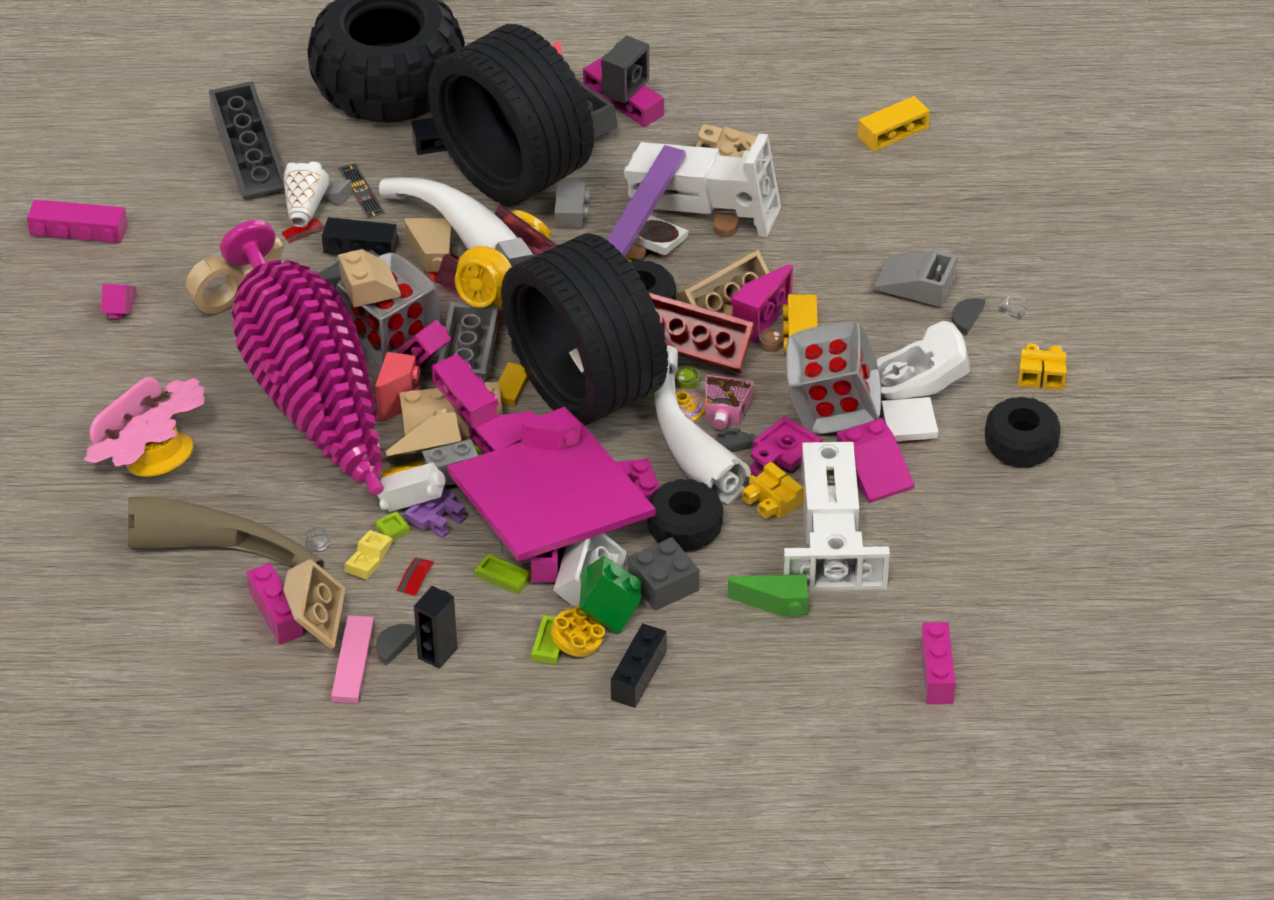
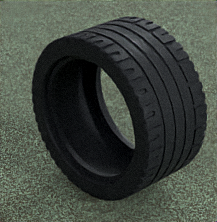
[428,24,594,205]
[501,233,668,426]

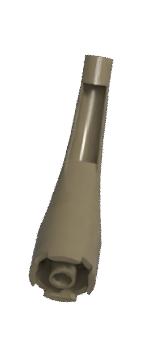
[128,497,324,569]

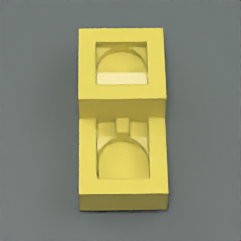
[344,530,392,580]

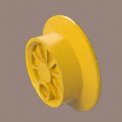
[455,246,512,310]
[126,426,194,477]

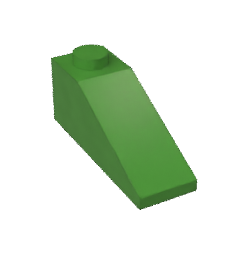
[728,574,809,616]

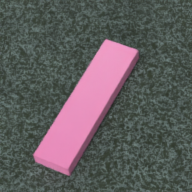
[331,615,374,704]

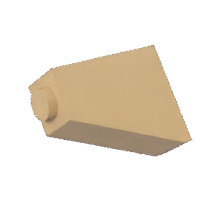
[405,218,453,272]

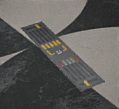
[339,163,385,219]

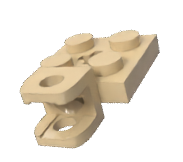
[696,124,757,157]

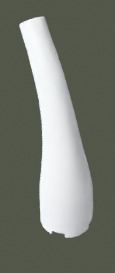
[379,177,517,249]
[654,345,751,505]

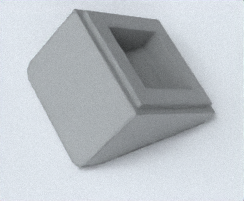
[322,180,352,205]

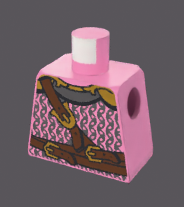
[705,375,753,430]

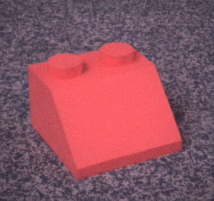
[375,352,422,422]

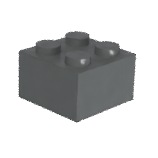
[601,35,649,104]
[628,537,700,611]

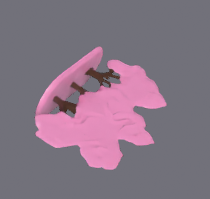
[84,377,205,466]

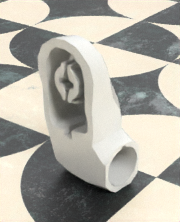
[876,321,970,400]

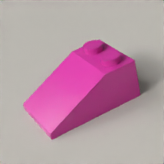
[731,264,793,343]
[837,418,915,503]

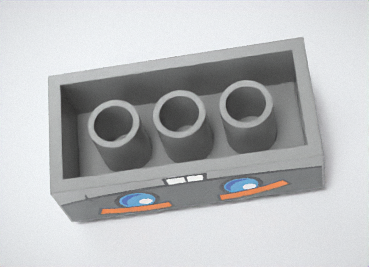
[438,303,499,382]

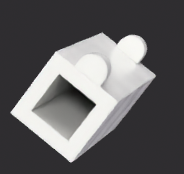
[377,462,446,512]

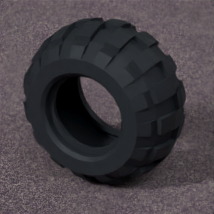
[307,0,465,123]

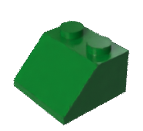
[579,556,642,634]

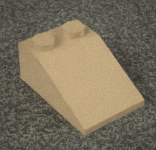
[385,408,461,459]
[284,559,346,649]

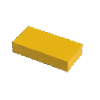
[498,362,529,407]

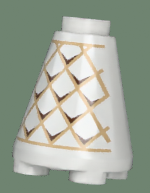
[283,162,330,227]

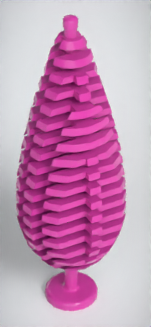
[219,220,384,496]

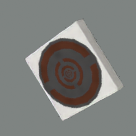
[634,215,689,255]

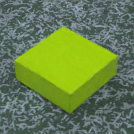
[374,511,410,541]

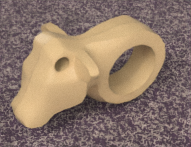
[185,237,285,314]

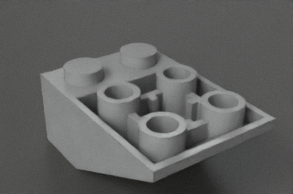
[873,250,958,307]

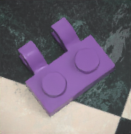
[404,488,466,538]

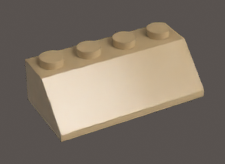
[675,250,770,316]
[399,381,503,441]

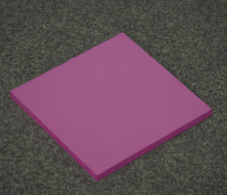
[447,423,656,562]

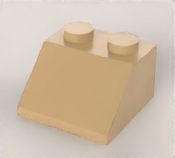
[338,249,401,307]

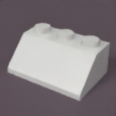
[553,533,627,606]

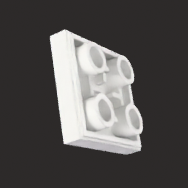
[881,397,938,442]

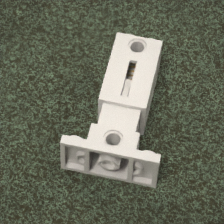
[624,134,781,237]
[783,442,890,591]

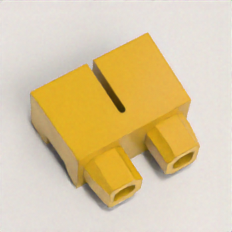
[1018,343,1067,390]
[742,462,804,519]

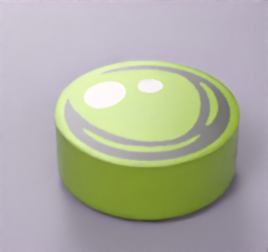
[675,366,699,389]

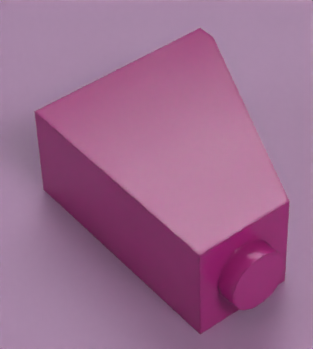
[469,411,538,454]

